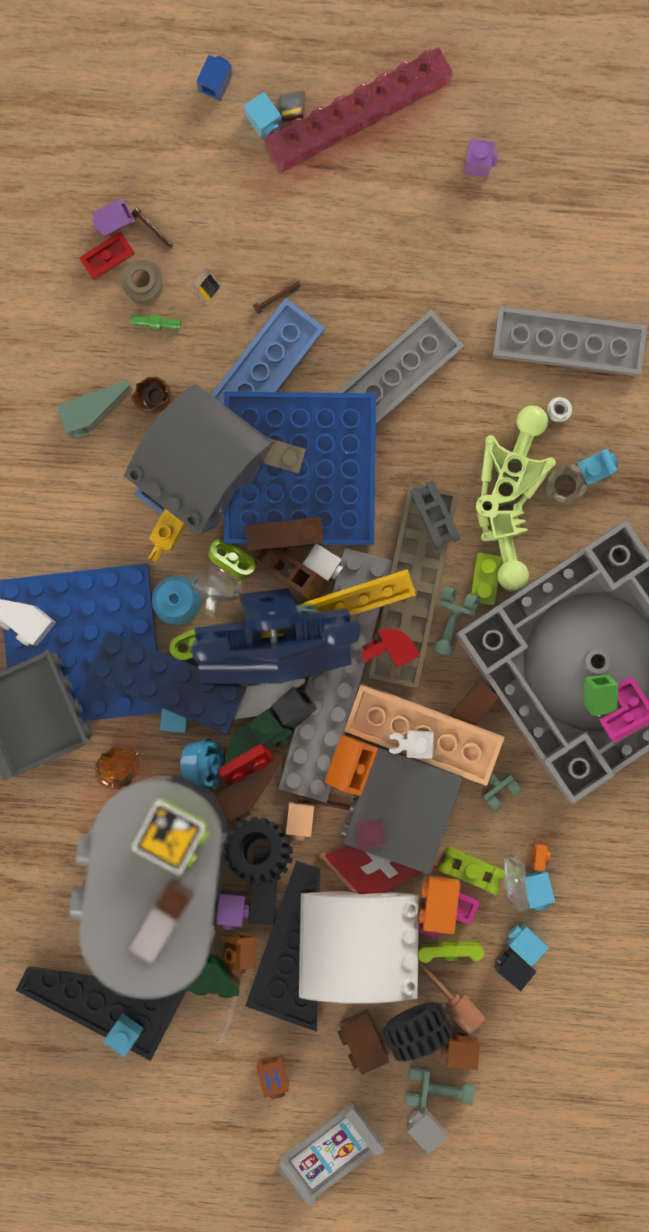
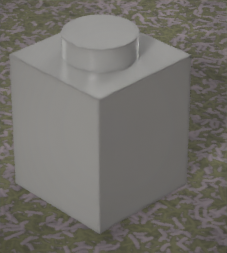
[406,1107,448,1155]

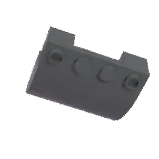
[124,384,274,535]

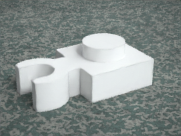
[389,730,434,759]

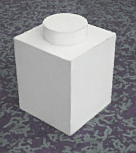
[303,544,343,582]

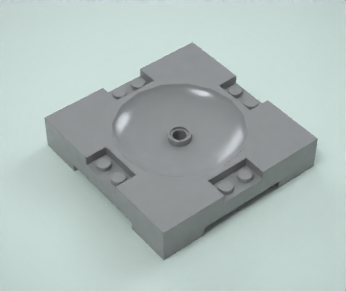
[454,520,649,804]

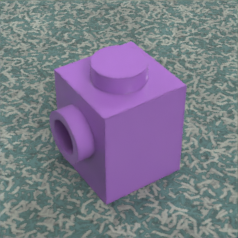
[464,139,498,177]
[92,199,135,236]
[216,890,250,930]

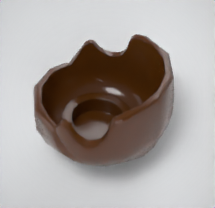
[131,377,171,414]

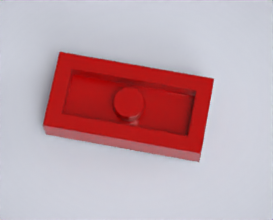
[79,231,135,281]
[218,744,274,785]

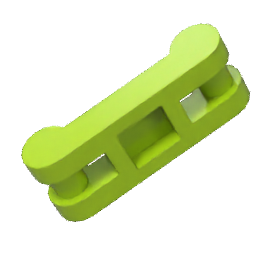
[437,846,507,895]
[418,941,484,963]

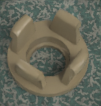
[121,260,163,304]
[544,464,587,506]

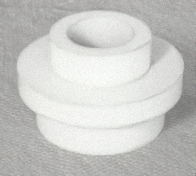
[547,397,572,422]

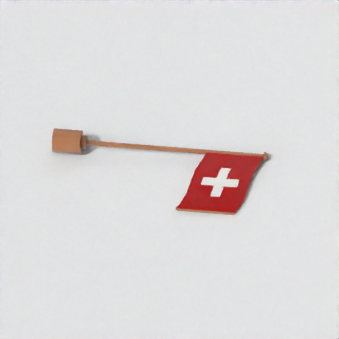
[318,846,485,1035]

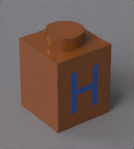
[257,1055,289,1099]

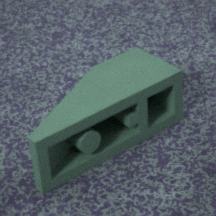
[57,380,133,439]

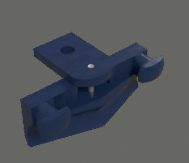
[191,588,360,684]

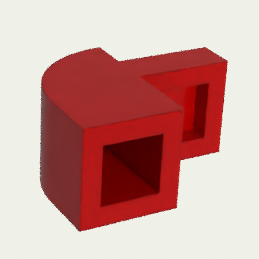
[360,629,420,668]

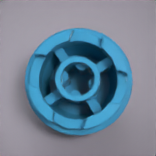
[152,575,202,625]
[180,738,225,789]

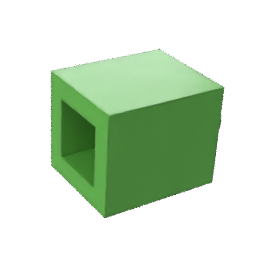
[583,674,618,717]

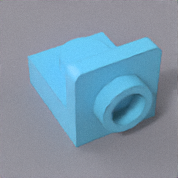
[575,449,618,486]

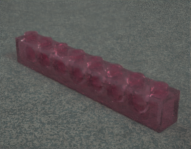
[264,47,453,174]

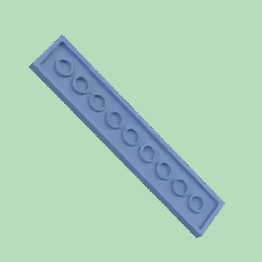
[134,298,325,515]

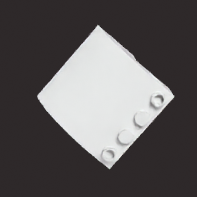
[299,890,419,1003]

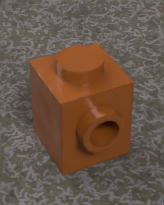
[441,1032,480,1070]

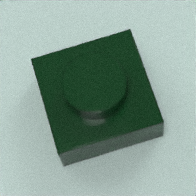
[247,709,283,745]

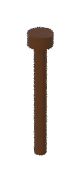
[131,207,173,248]
[253,281,301,314]
[298,795,351,811]

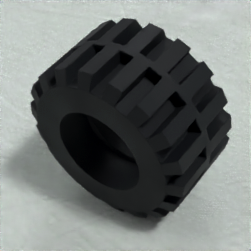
[224,817,293,886]
[382,1002,454,1062]

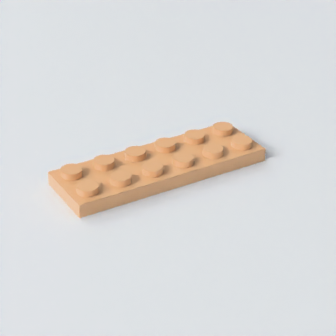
[345,683,505,786]

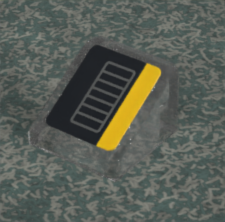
[191,268,222,304]

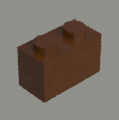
[338,1009,389,1075]

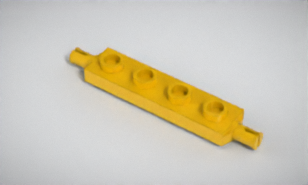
[148,509,187,563]

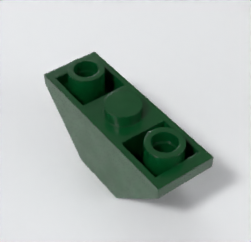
[223,724,293,766]
[174,954,240,998]

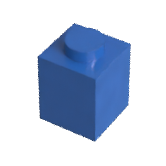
[196,55,233,101]

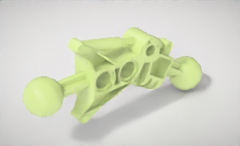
[475,405,556,591]

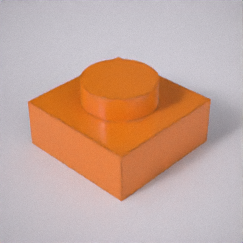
[531,842,551,871]

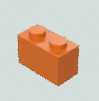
[324,735,378,796]
[418,876,460,934]

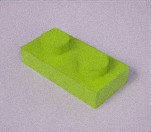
[470,553,502,606]

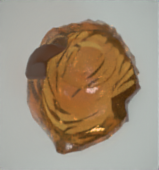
[95,746,140,790]

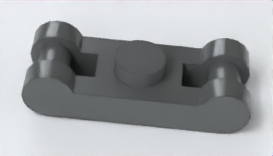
[410,481,460,550]

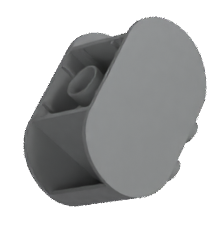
[69,774,229,998]

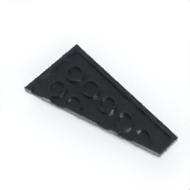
[245,860,320,1032]
[15,966,186,1061]

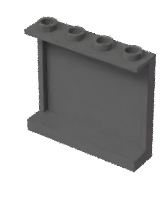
[0,649,93,781]
[341,747,463,874]

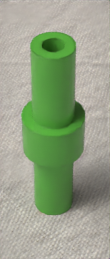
[130,314,181,330]

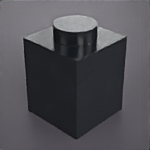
[271,687,318,728]
[494,947,537,992]

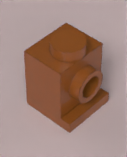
[221,933,257,974]

